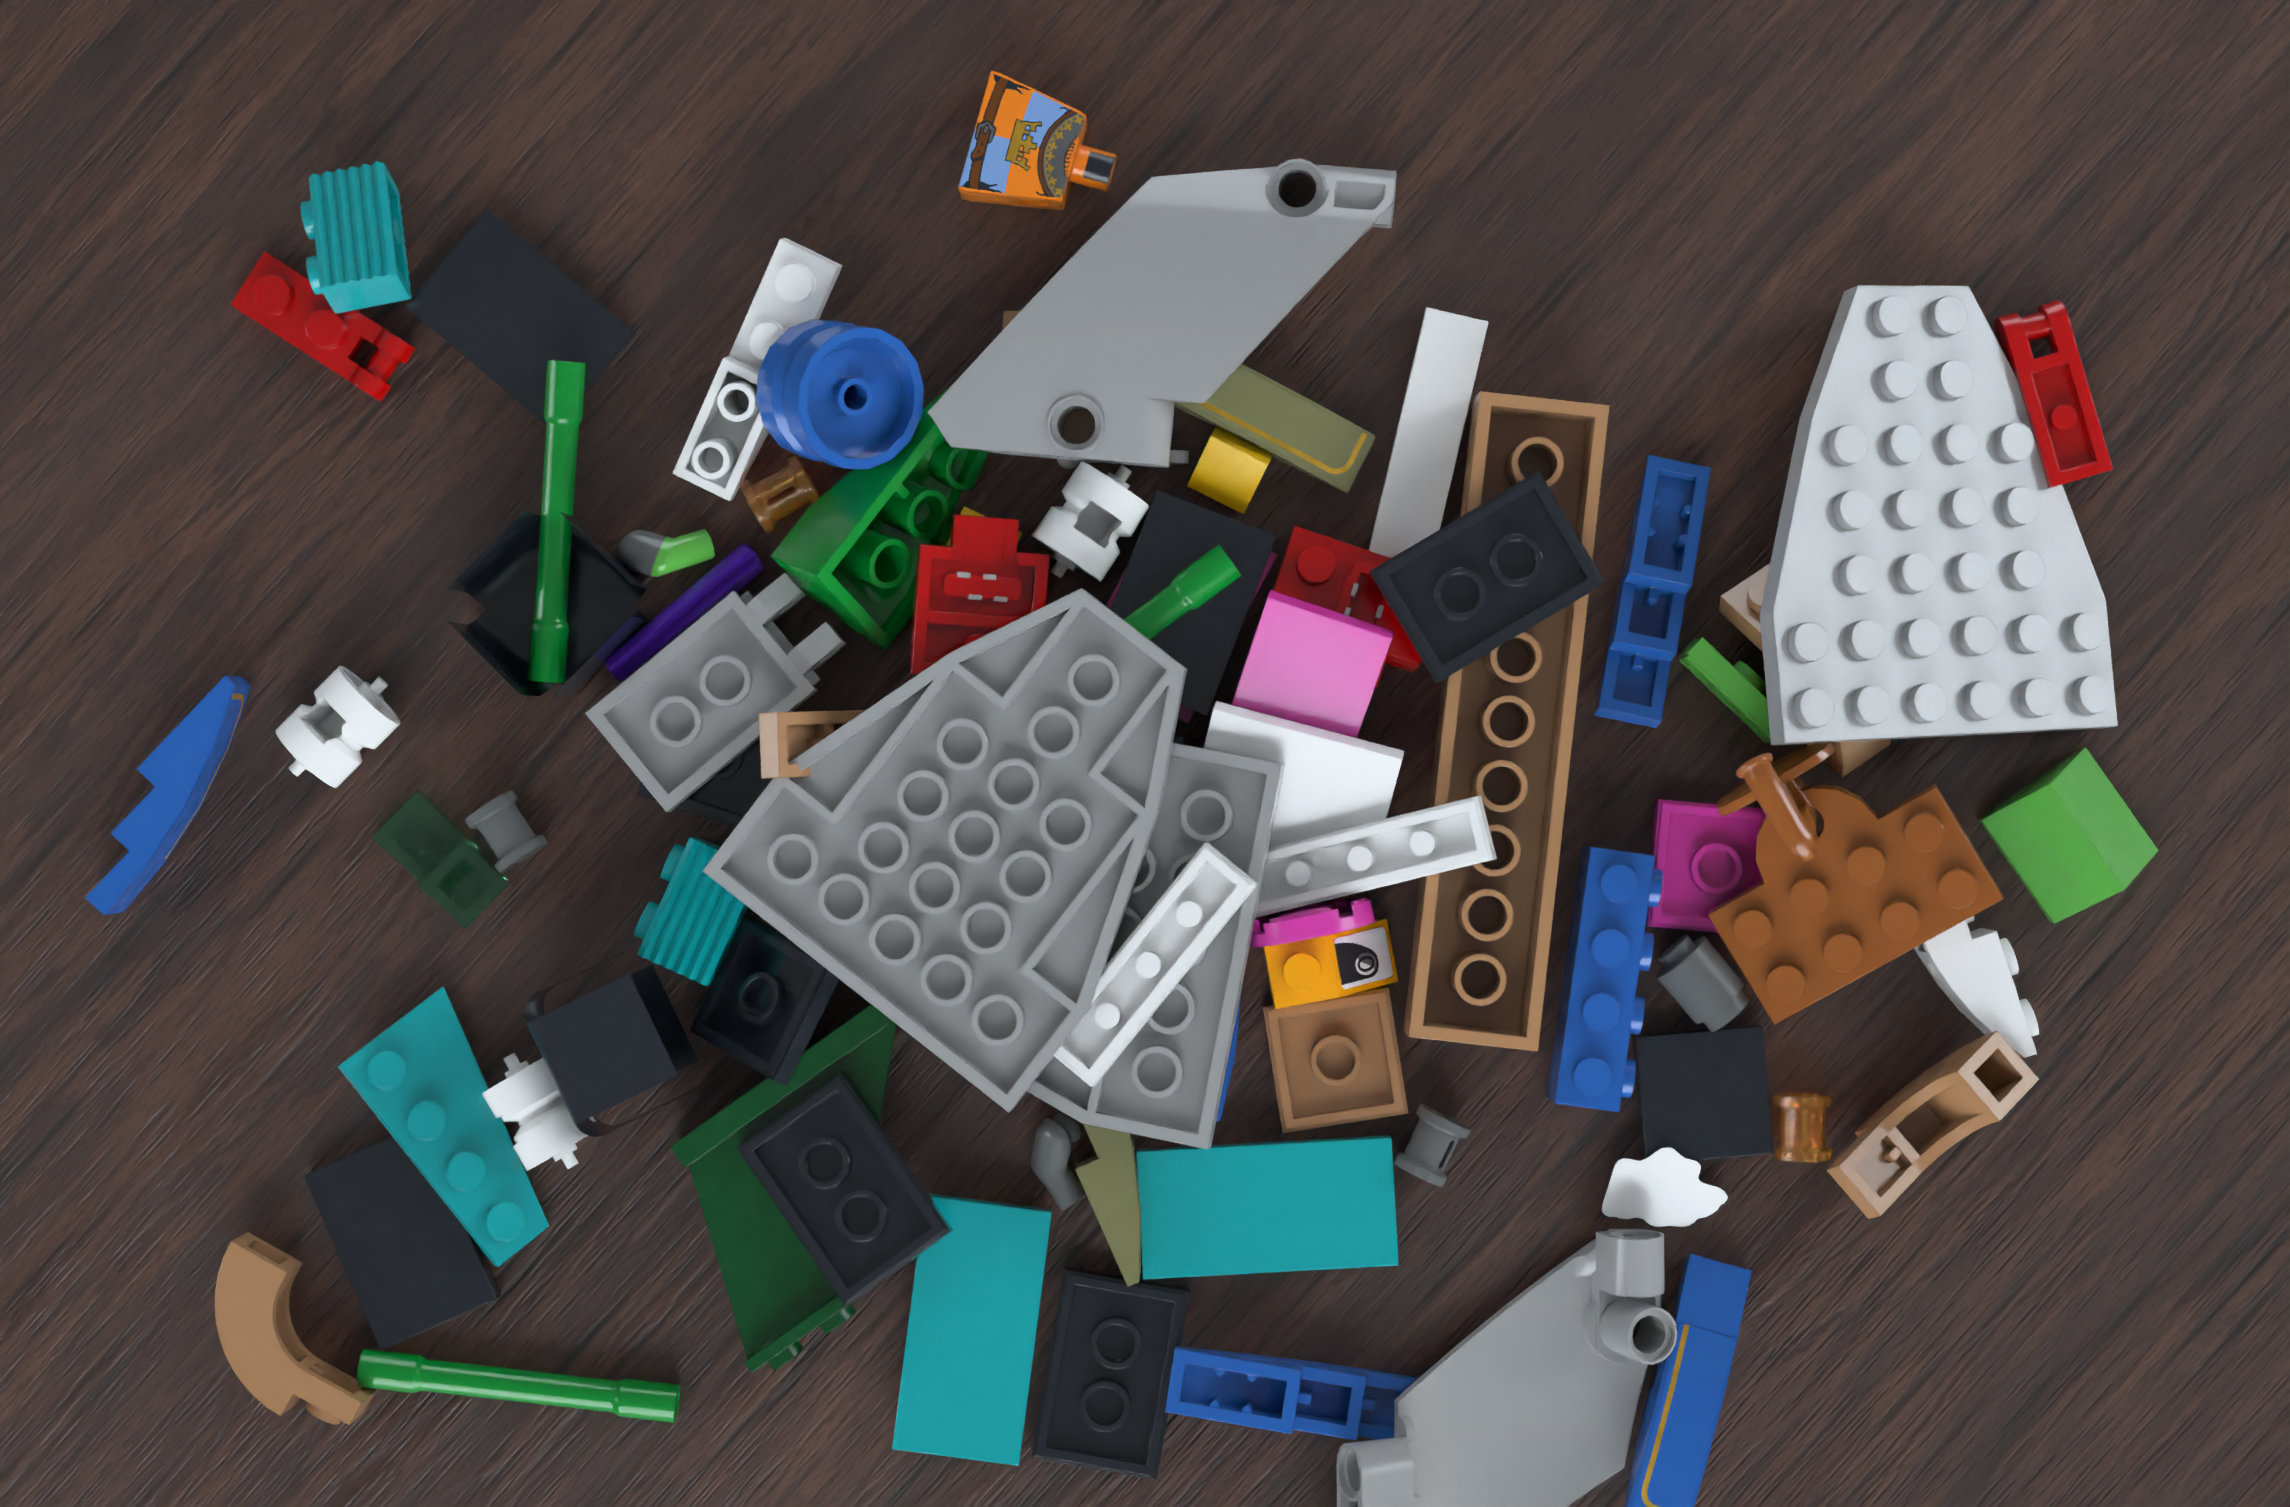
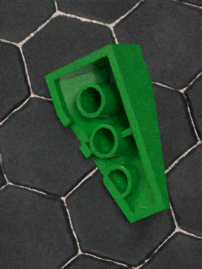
[771,383,988,650]

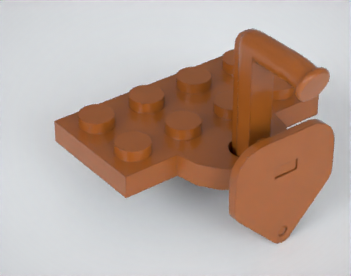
[1708,742,2004,1025]

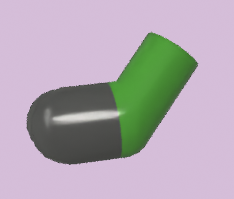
[617,529,715,577]

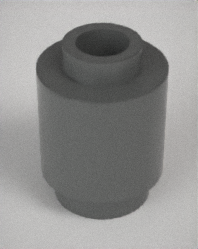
[1656,935,1751,1032]

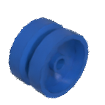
[756,319,924,469]

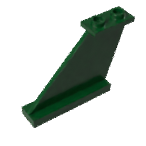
[670,1004,897,1373]

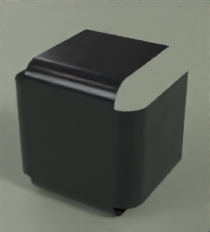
[447,510,646,696]
[524,947,703,1137]

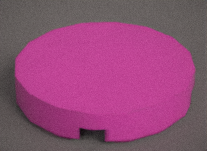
[1250,896,1375,948]

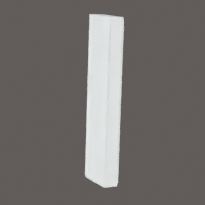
[1368,307,1488,558]
[1255,796,1497,918]
[1054,843,1258,1087]

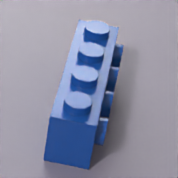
[1546,845,1663,1112]

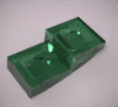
[372,788,510,929]

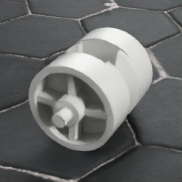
[1032,461,1150,582]
[275,666,401,788]
[482,1053,596,1171]

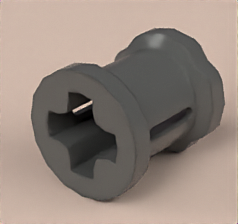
[465,789,548,874]
[1393,1104,1472,1187]

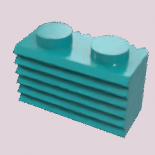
[301,161,412,314]
[634,836,749,986]

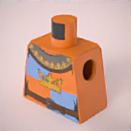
[958,71,1117,210]

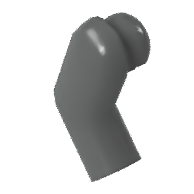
[1030,1112,1086,1211]

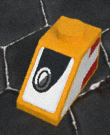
[1263,918,1398,1009]

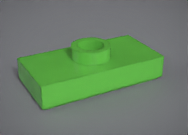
[1678,637,1771,743]

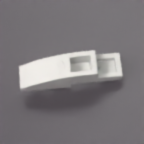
[672,238,843,501]
[1915,916,2039,1058]

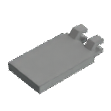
[585,573,847,813]

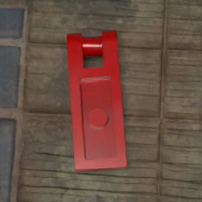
[230,251,416,402]
[1995,300,2113,488]

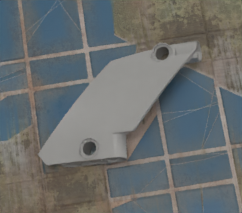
[928,158,1397,468]
[1336,1229,1678,1507]

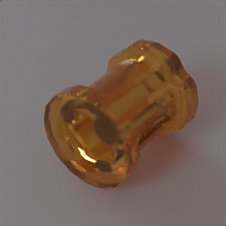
[740,454,821,534]
[1774,1092,1833,1162]

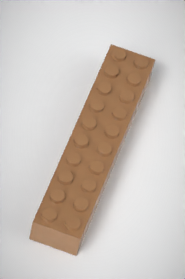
[1403,391,1610,1051]

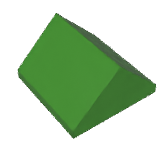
[1978,747,2159,924]

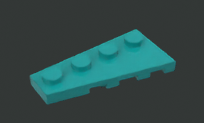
[337,986,549,1267]

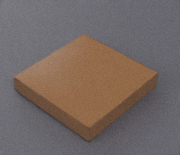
[1262,986,1408,1133]

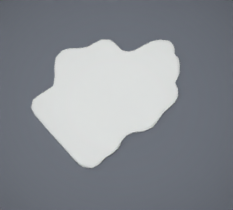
[1602,1147,1728,1227]

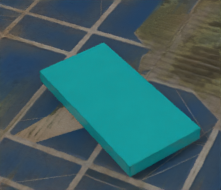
[1136,1135,1399,1280]
[892,1193,1052,1466]

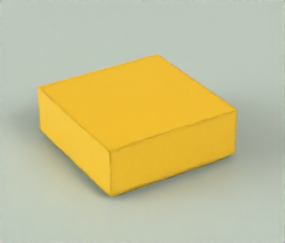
[1187,426,1273,514]

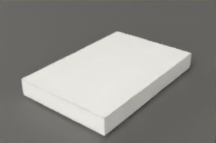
[1204,701,1404,847]

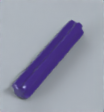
[605,543,765,683]

